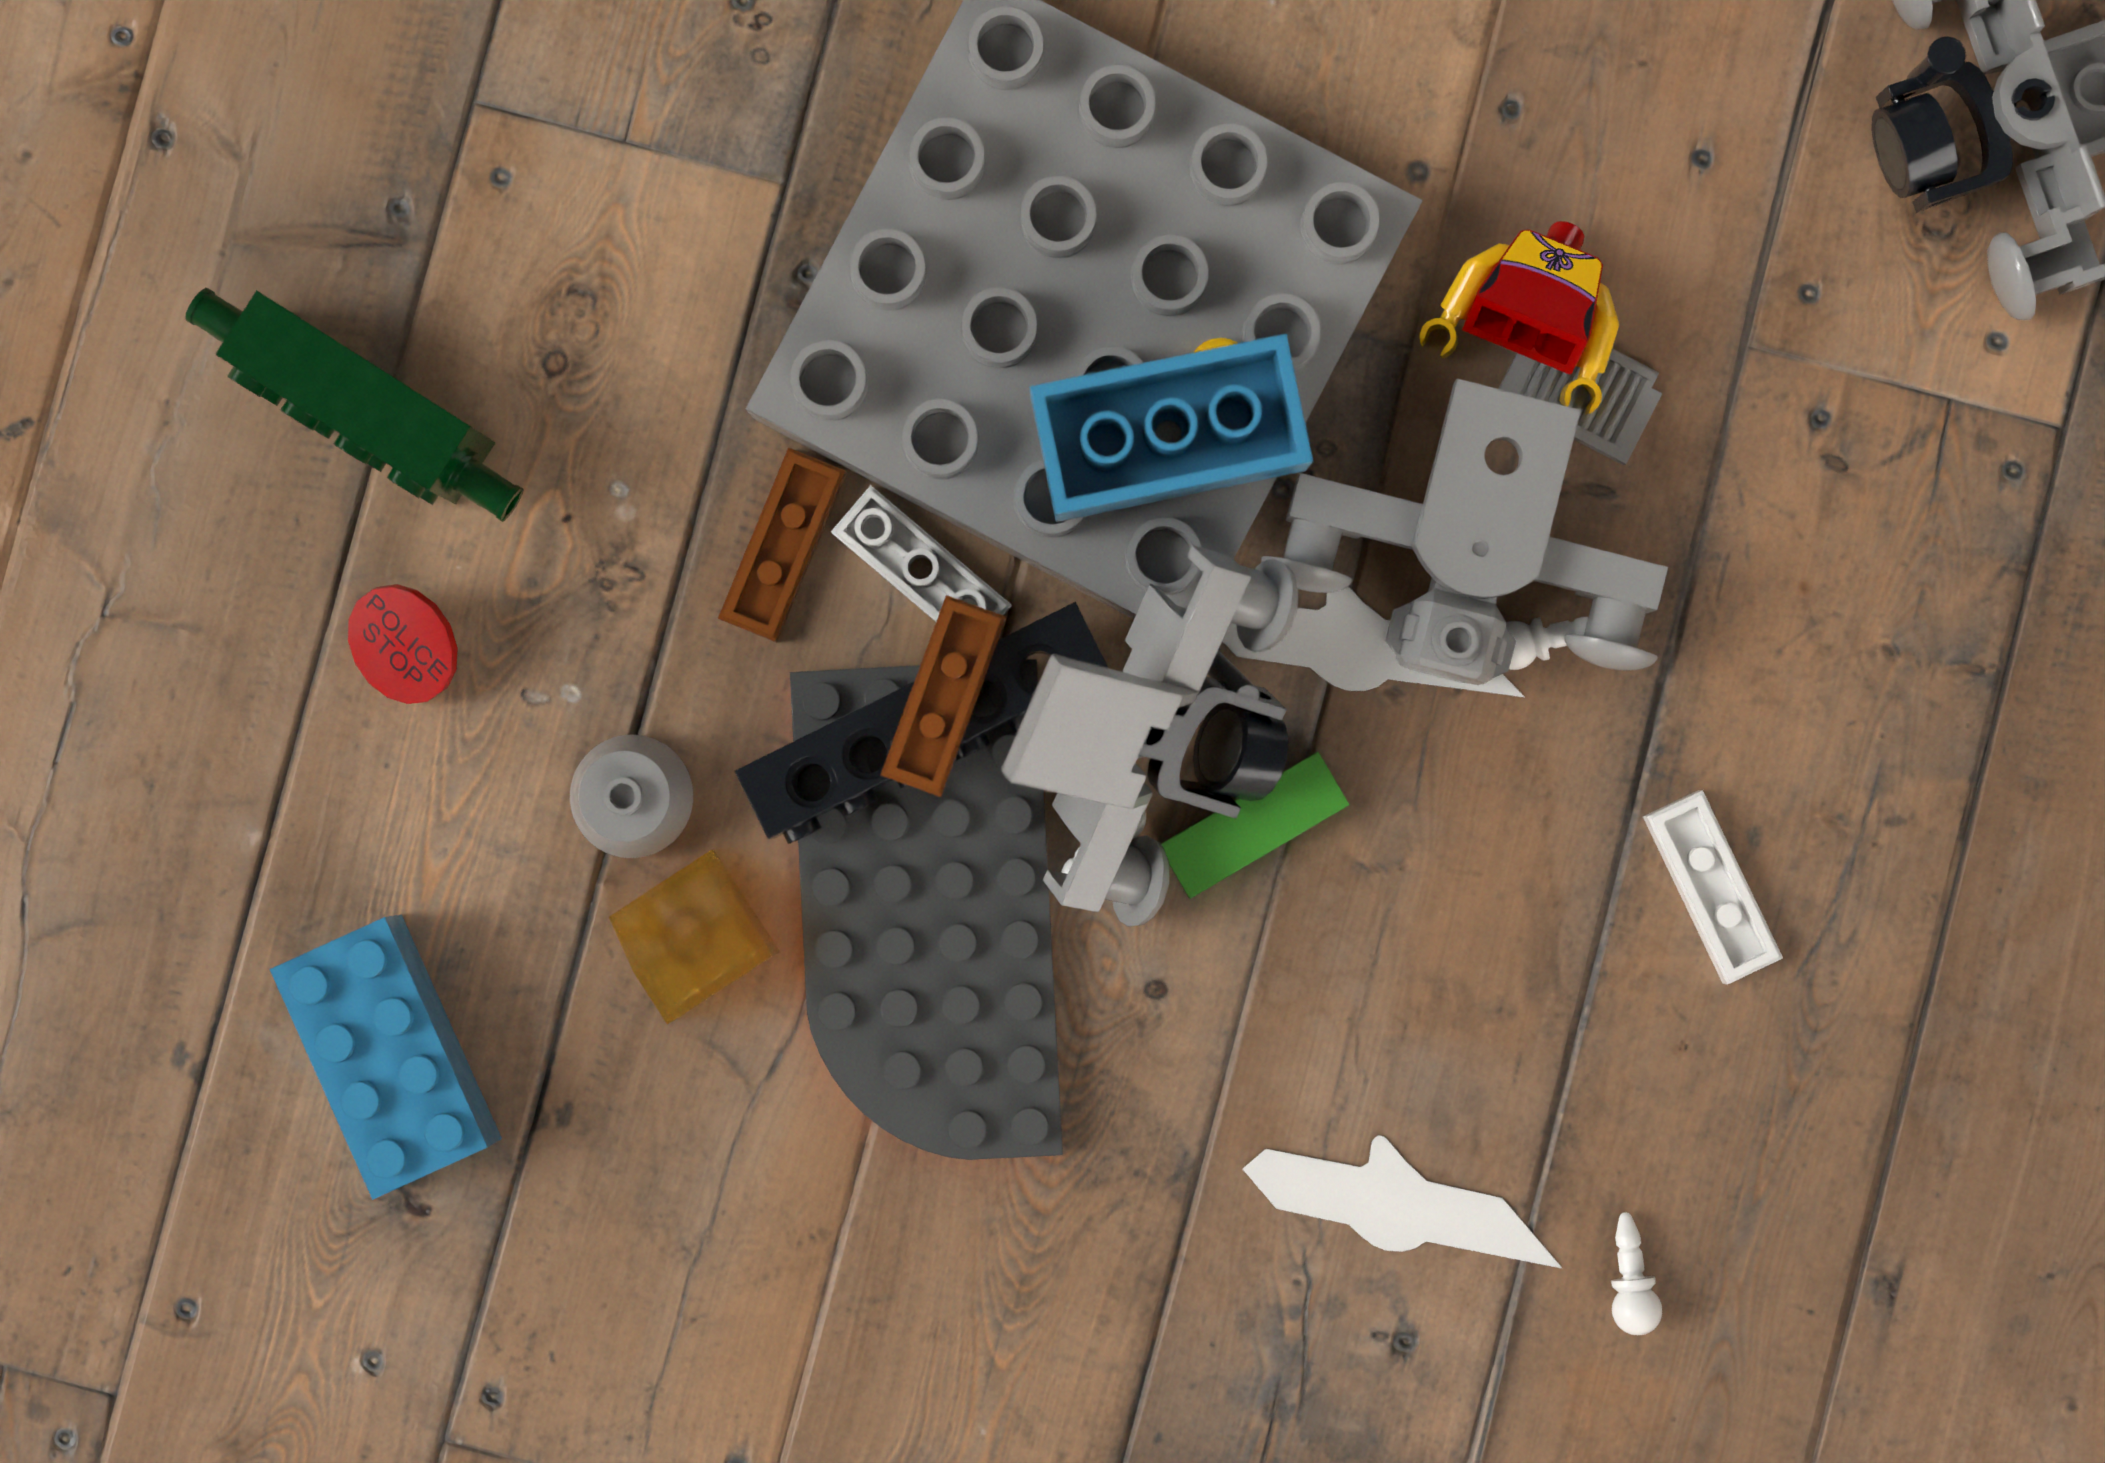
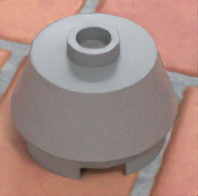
[570,735,693,858]

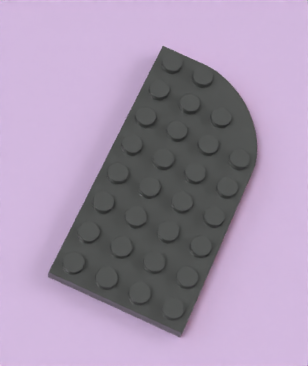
[790,659,1063,1160]

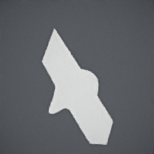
[1222,587,1525,697]
[1243,1135,1563,1269]

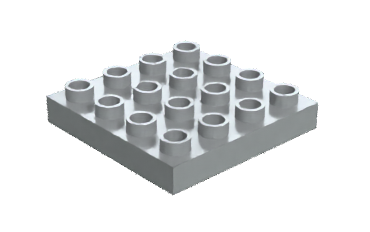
[746,0,1423,619]

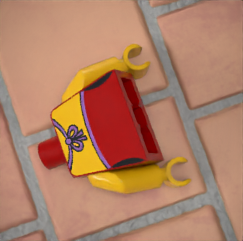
[1420,221,1619,415]

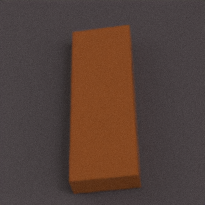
[718,448,847,643]
[881,595,1007,797]

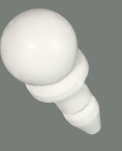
[1506,617,1588,670]
[1611,1212,1662,1335]

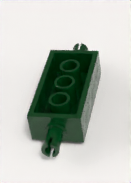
[185,288,524,522]

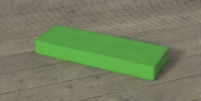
[1161,752,1350,899]

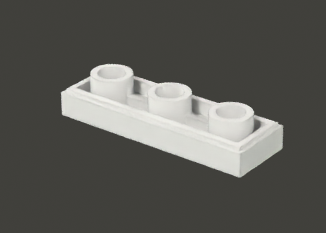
[831,485,1012,622]

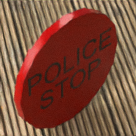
[348,584,458,704]

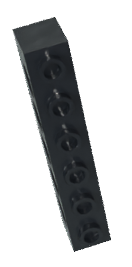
[735,602,1109,844]

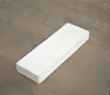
[1643,790,1783,985]

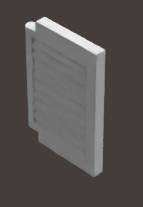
[1498,348,1663,465]

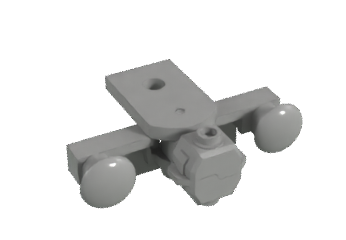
[1261,379,1668,685]

